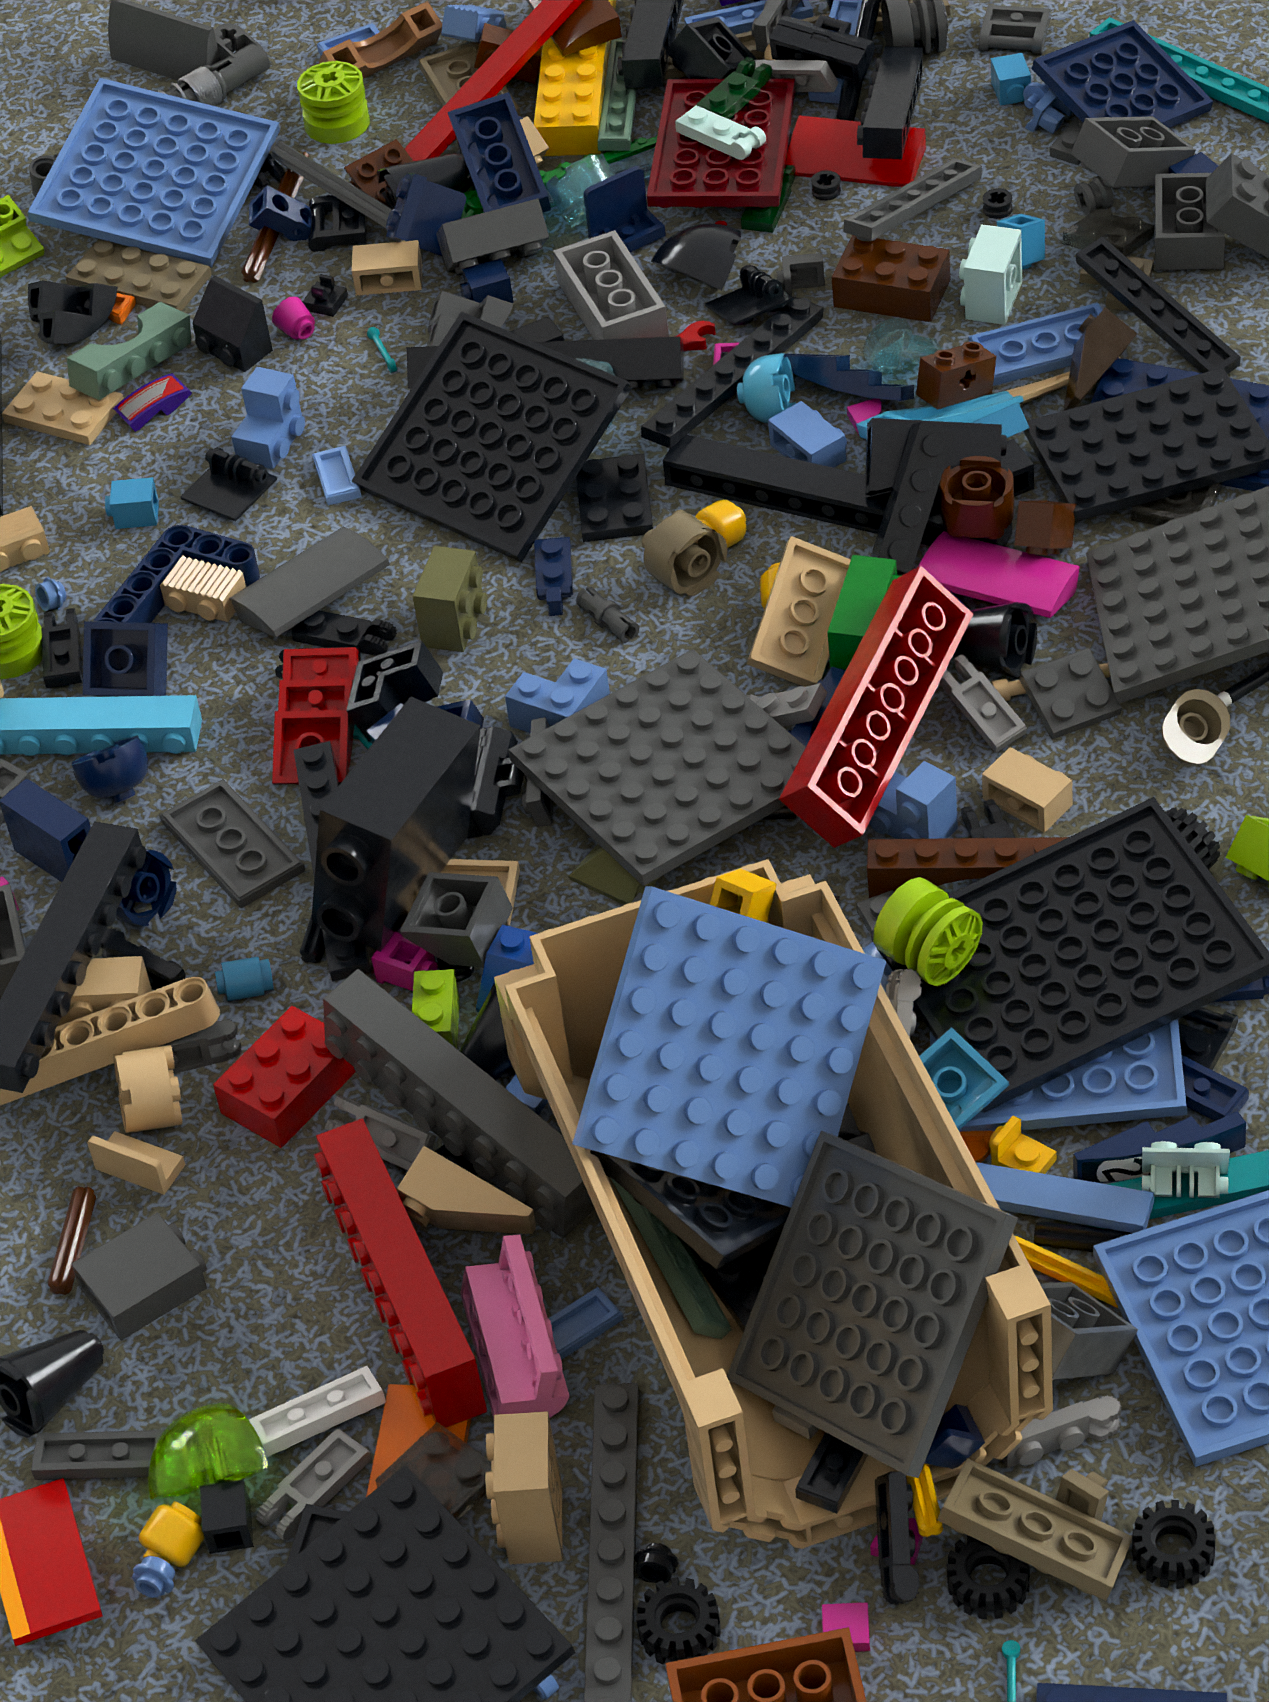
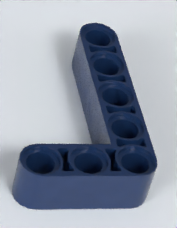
[93,525,260,623]

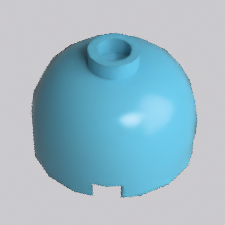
[737,353,796,424]

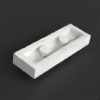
[249,1366,386,1457]

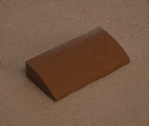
[526,0,622,56]

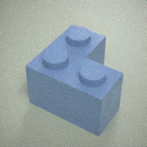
[231,367,305,469]
[505,658,610,733]
[869,761,958,839]

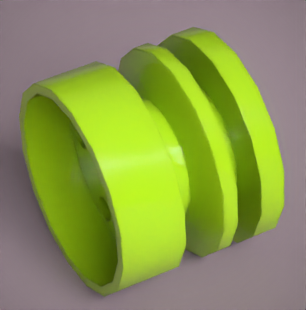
[297,61,370,144]
[0,584,43,679]
[873,877,983,986]

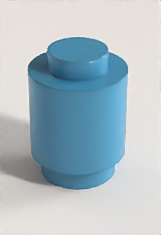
[215,956,274,1001]

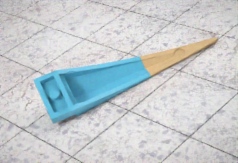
[856,357,1120,440]

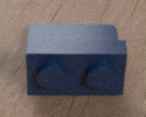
[583,166,666,252]
[386,173,466,256]

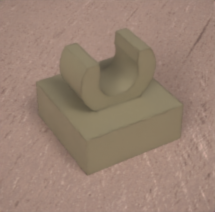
[1056,1469,1109,1521]

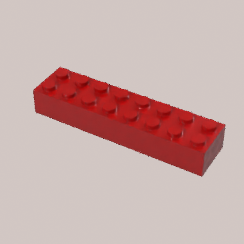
[779,566,973,848]
[313,1118,487,1431]

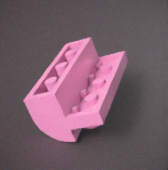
[460,1234,569,1419]

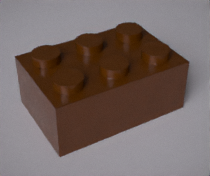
[832,235,951,322]

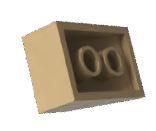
[397,1146,536,1234]

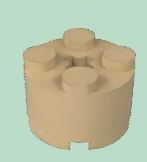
[114,1045,182,1133]

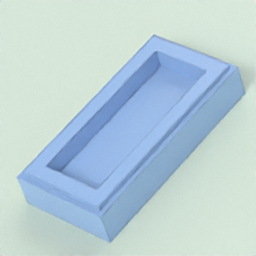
[312,446,362,506]

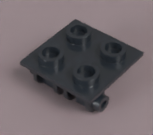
[705,264,794,325]
[180,447,277,521]

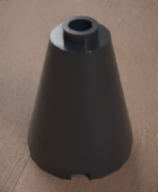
[376,153,470,210]
[952,602,1037,677]
[459,983,513,1081]
[0,1330,104,1438]

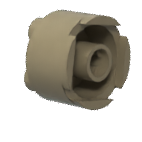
[642,509,727,596]

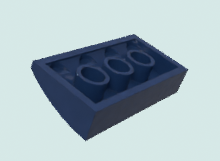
[447,92,551,213]

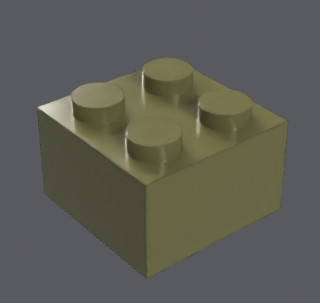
[412,546,487,652]

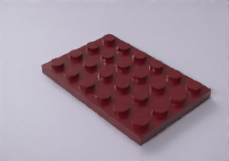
[647,78,795,208]

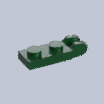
[696,57,773,119]
[741,165,796,233]

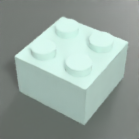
[959,224,1022,325]

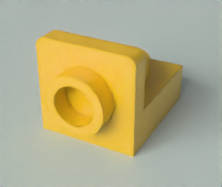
[989,1116,1057,1174]

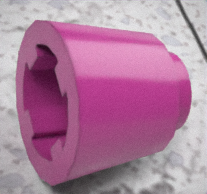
[272,296,315,340]

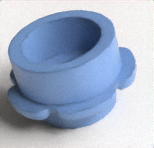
[35,577,66,611]
[132,1556,175,1598]

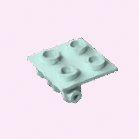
[1142,1141,1230,1198]

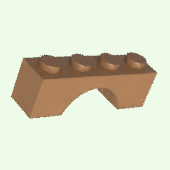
[318,1,442,79]

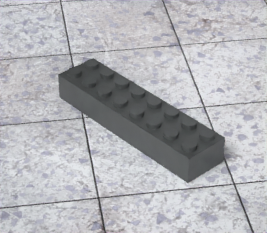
[323,969,595,1238]

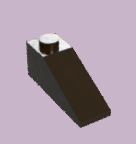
[1063,308,1137,411]

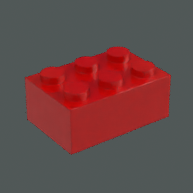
[213,1006,356,1148]

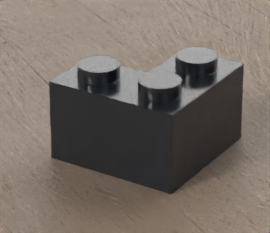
[346,641,443,742]

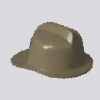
[1161,689,1230,765]

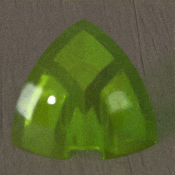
[148,1402,269,1500]

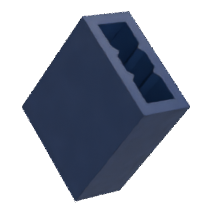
[0,778,91,882]

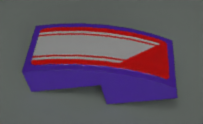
[113,373,192,432]

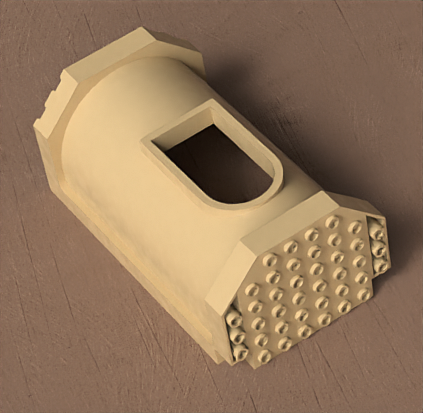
[494,859,1053,1549]

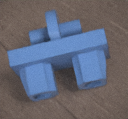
[1023,82,1073,134]

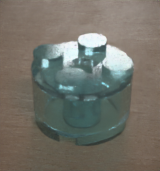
[546,154,614,228]

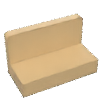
[87,1131,186,1195]

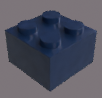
[82,621,168,696]

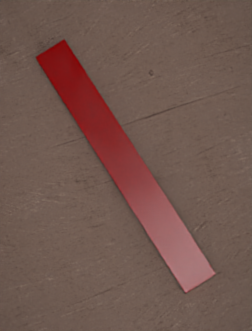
[404,0,584,161]

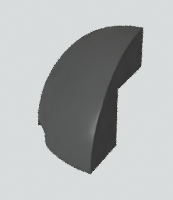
[427,291,513,346]

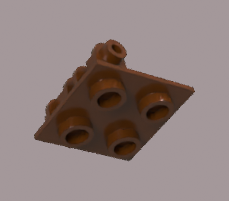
[344,139,414,205]

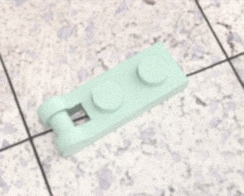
[675,105,766,160]

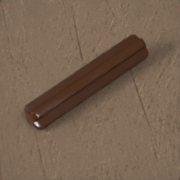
[48,1186,96,1295]

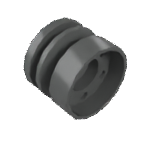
[881,0,948,55]

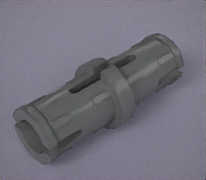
[576,586,639,643]

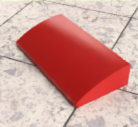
[784,115,926,187]

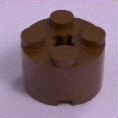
[940,456,1014,539]

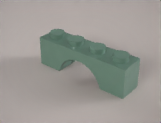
[67,302,192,400]

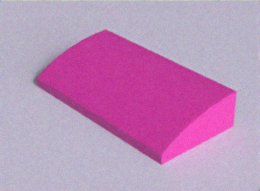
[918,531,1080,618]

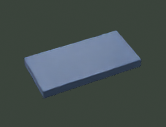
[968,303,1102,386]

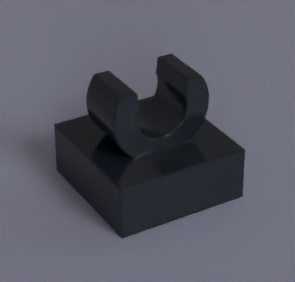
[302,274,348,317]

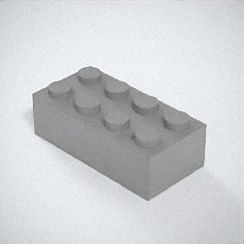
[553,230,669,340]

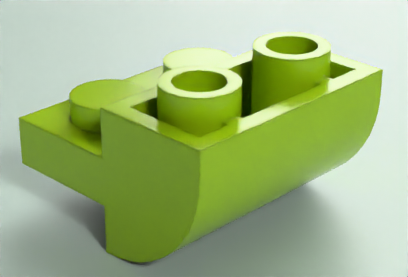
[0,195,44,277]

